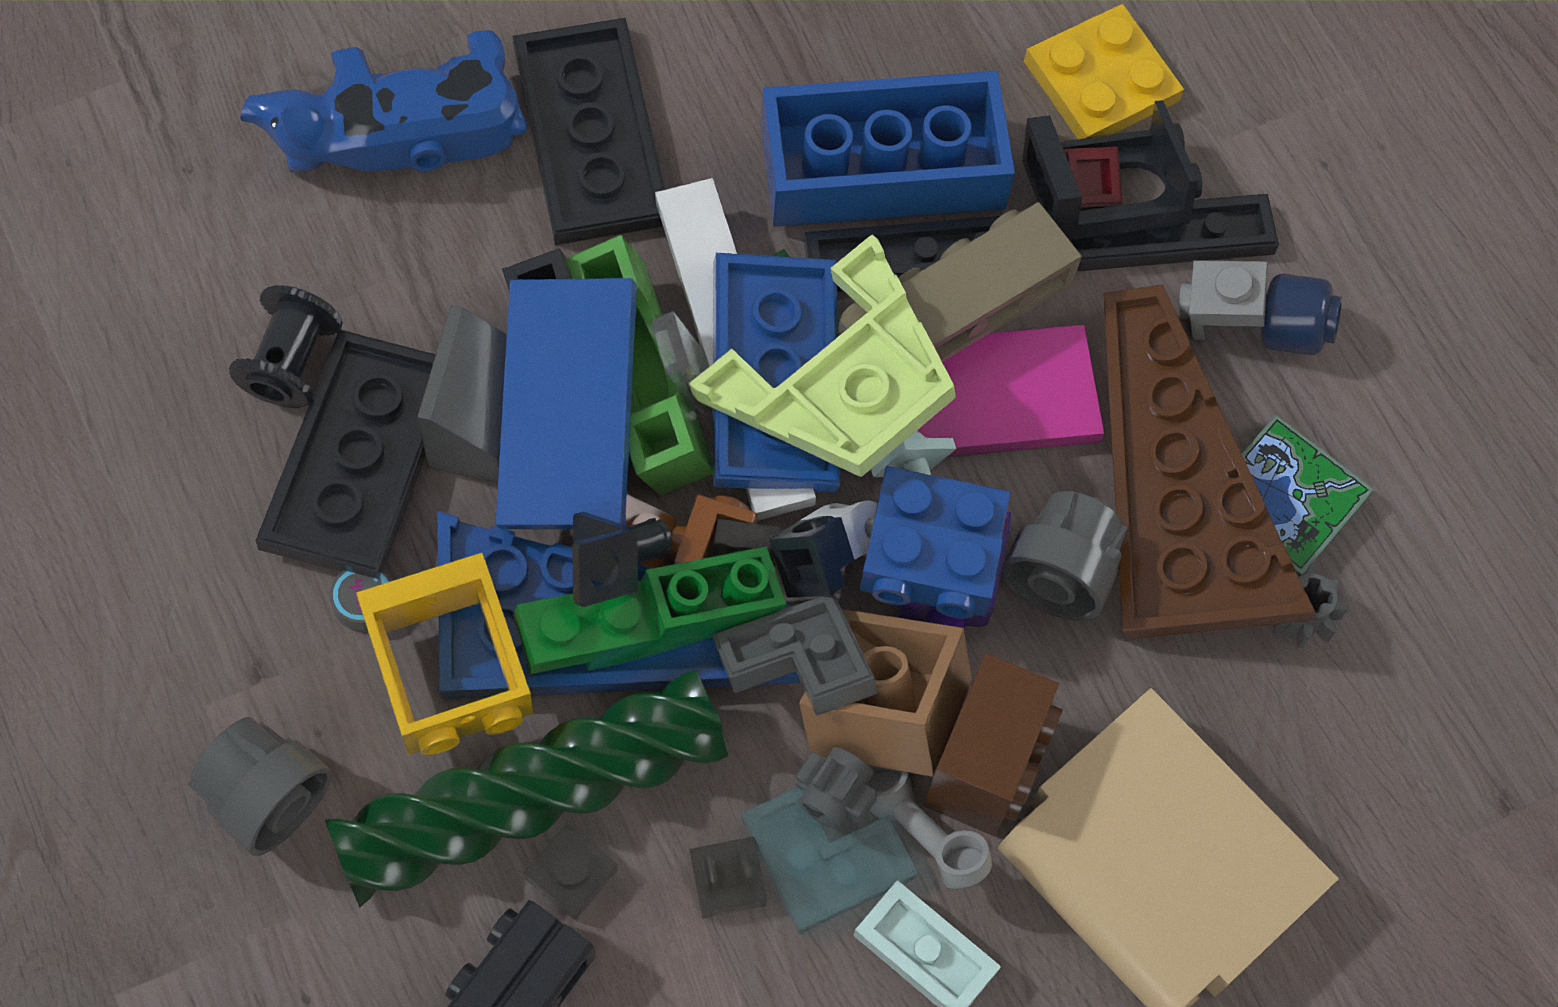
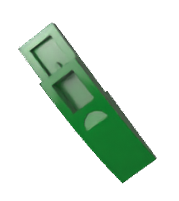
[513,547,786,674]

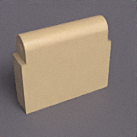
[997,688,1339,1007]

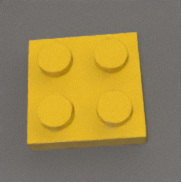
[1024,3,1184,139]

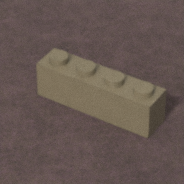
[838,202,1082,362]

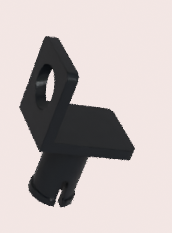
[572,512,672,607]

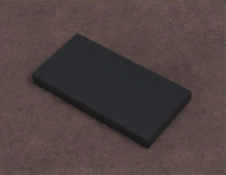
[512,17,665,245]
[255,330,436,579]

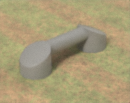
[868,765,992,889]

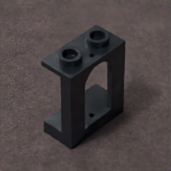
[1022,100,1202,240]

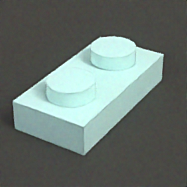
[853,880,1001,1007]

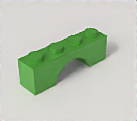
[566,235,713,496]

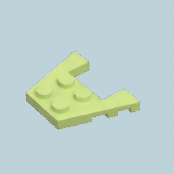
[689,235,956,477]

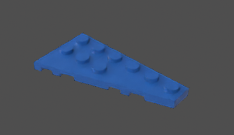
[437,511,801,699]

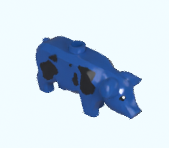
[240,30,527,172]

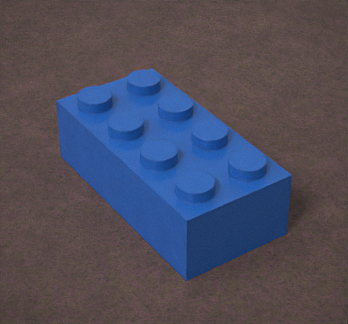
[760,71,1015,227]

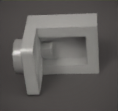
[1179,261,1268,340]

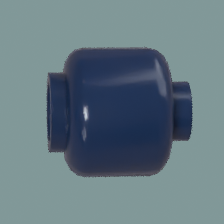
[1261,273,1342,355]

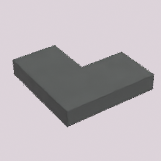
[712,594,878,716]

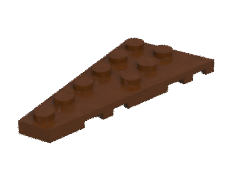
[1103,284,1318,640]

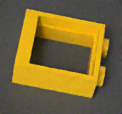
[356,553,534,756]

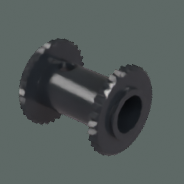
[229,285,343,408]

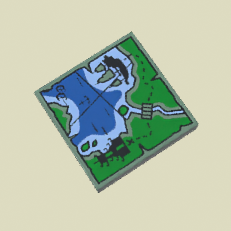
[1242,415,1374,577]

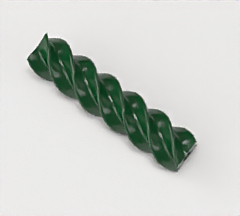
[325,670,728,908]

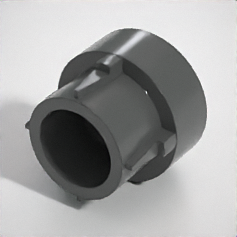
[1001,491,1128,621]
[188,717,332,856]

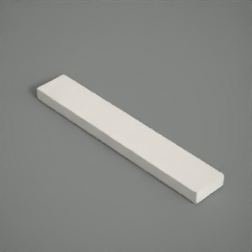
[655,178,816,521]

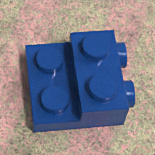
[860,466,1010,619]

